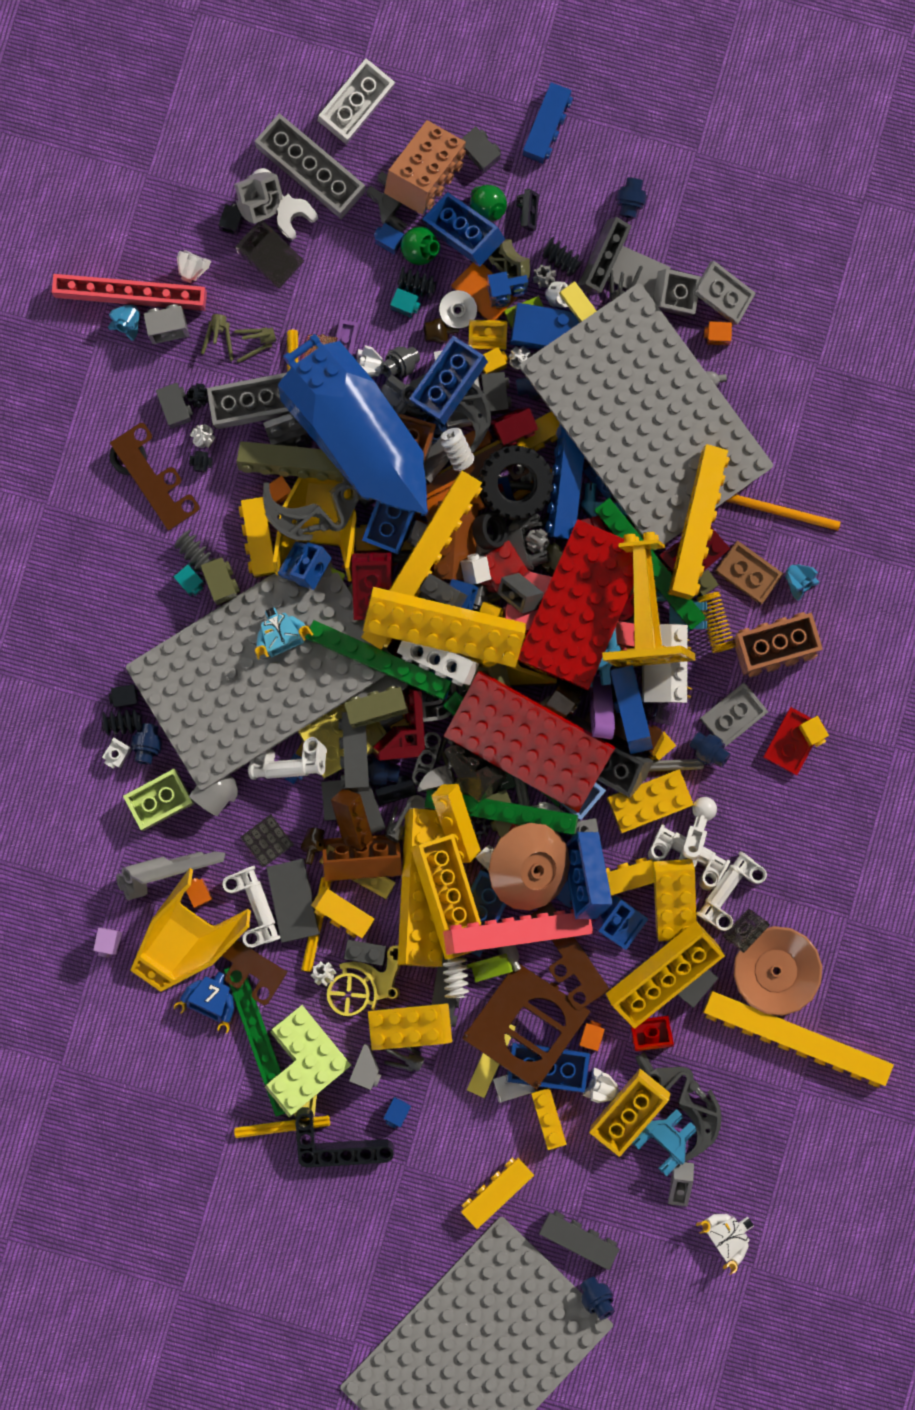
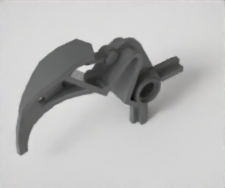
[385,373,491,453]
[263,476,375,541]
[635,1052,722,1162]

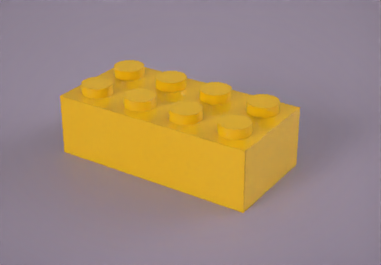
[607,769,694,834]
[653,859,696,942]
[368,1003,452,1050]
[589,1069,670,1157]

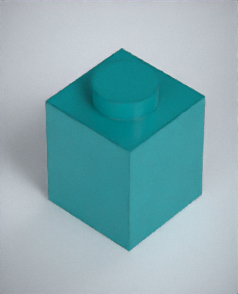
[390,288,421,318]
[174,565,204,596]

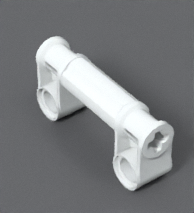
[248,737,327,780]
[648,824,730,891]
[696,851,767,931]
[223,866,281,948]

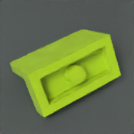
[466,953,513,982]

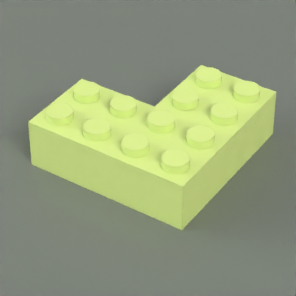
[265,1005,351,1117]

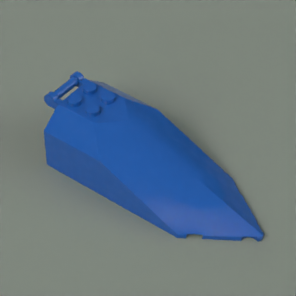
[278,334,428,516]

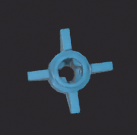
[108,304,140,341]
[785,564,819,601]

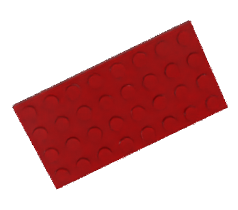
[518,519,634,690]
[444,670,615,813]

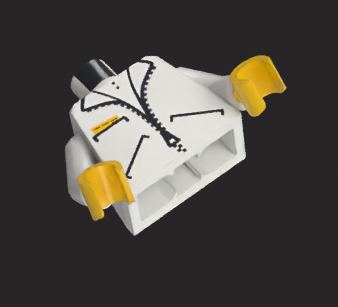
[696,1214,754,1275]

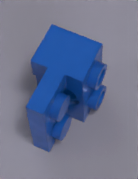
[487,272,528,308]
[278,541,332,590]
[592,895,648,950]

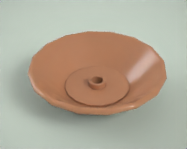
[488,823,570,911]
[734,926,822,1016]

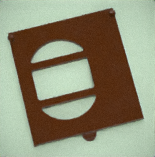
[462,964,591,1089]

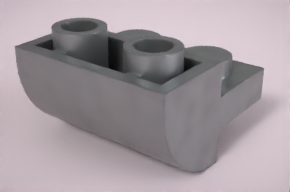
[263,413,311,447]

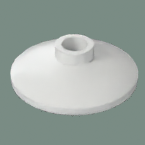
[439,290,477,329]

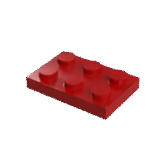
[763,707,824,776]

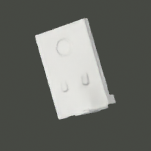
[493,1075,535,1103]

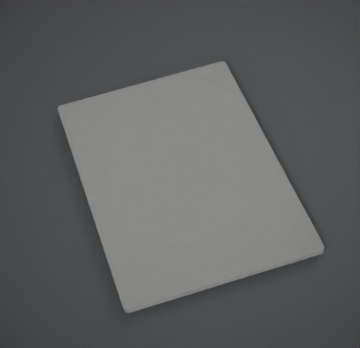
[520,283,773,550]
[126,562,390,791]
[340,1217,613,1410]

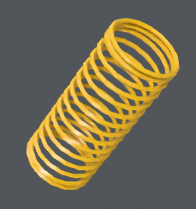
[696,592,736,653]

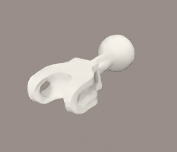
[253,168,318,241]
[679,797,717,868]

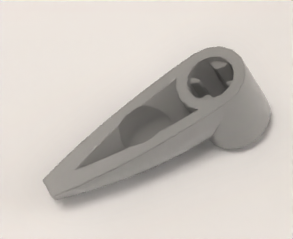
[418,765,454,792]

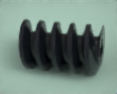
[542,236,584,277]
[397,266,439,300]
[101,709,142,736]

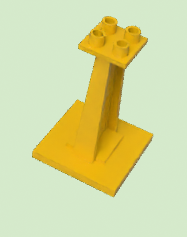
[602,532,695,668]

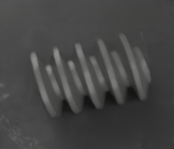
[174,529,215,572]

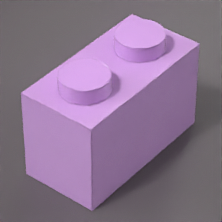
[93,928,122,958]

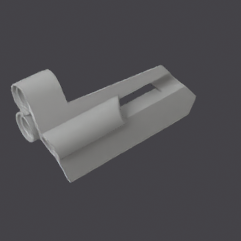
[116,851,225,901]

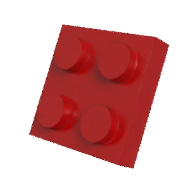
[483,540,530,593]

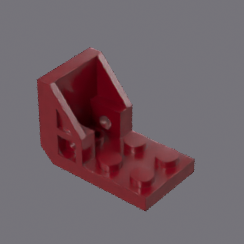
[658,526,730,575]
[352,551,394,620]
[372,686,425,760]

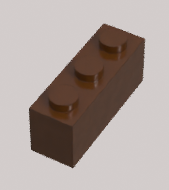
[331,789,373,850]

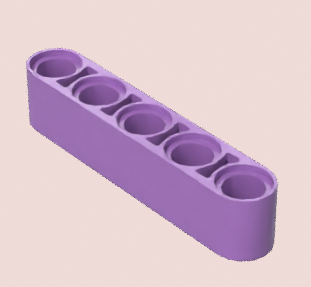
[588,675,615,739]

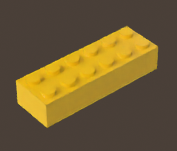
[410,834,482,960]
[606,921,725,1029]

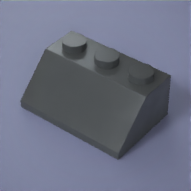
[597,738,653,797]

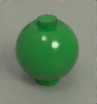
[469,184,507,222]
[401,227,440,265]

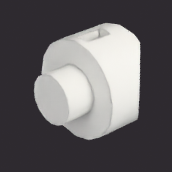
[545,281,568,307]

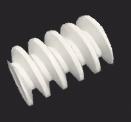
[441,428,474,471]
[443,958,469,998]

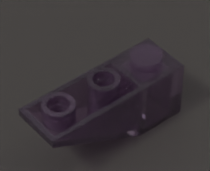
[641,697,678,726]

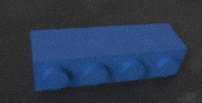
[522,82,573,164]

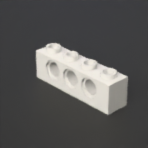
[397,641,479,686]

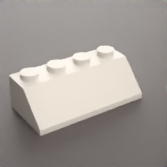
[642,624,688,703]

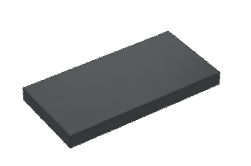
[266,859,320,943]

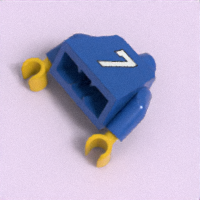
[174,972,234,1034]

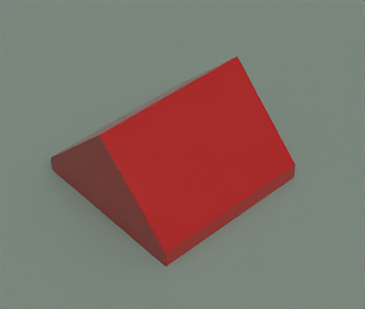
[630,1016,674,1051]

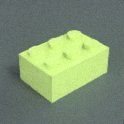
[123,769,194,831]

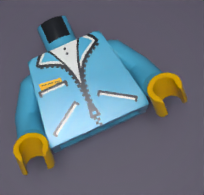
[255,608,313,660]

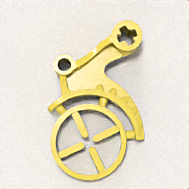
[327,945,400,1016]

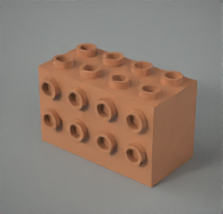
[384,120,466,215]
[733,612,823,678]

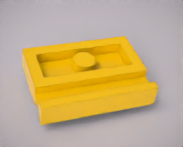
[469,320,507,350]

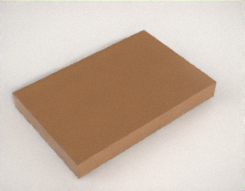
[715,540,784,605]

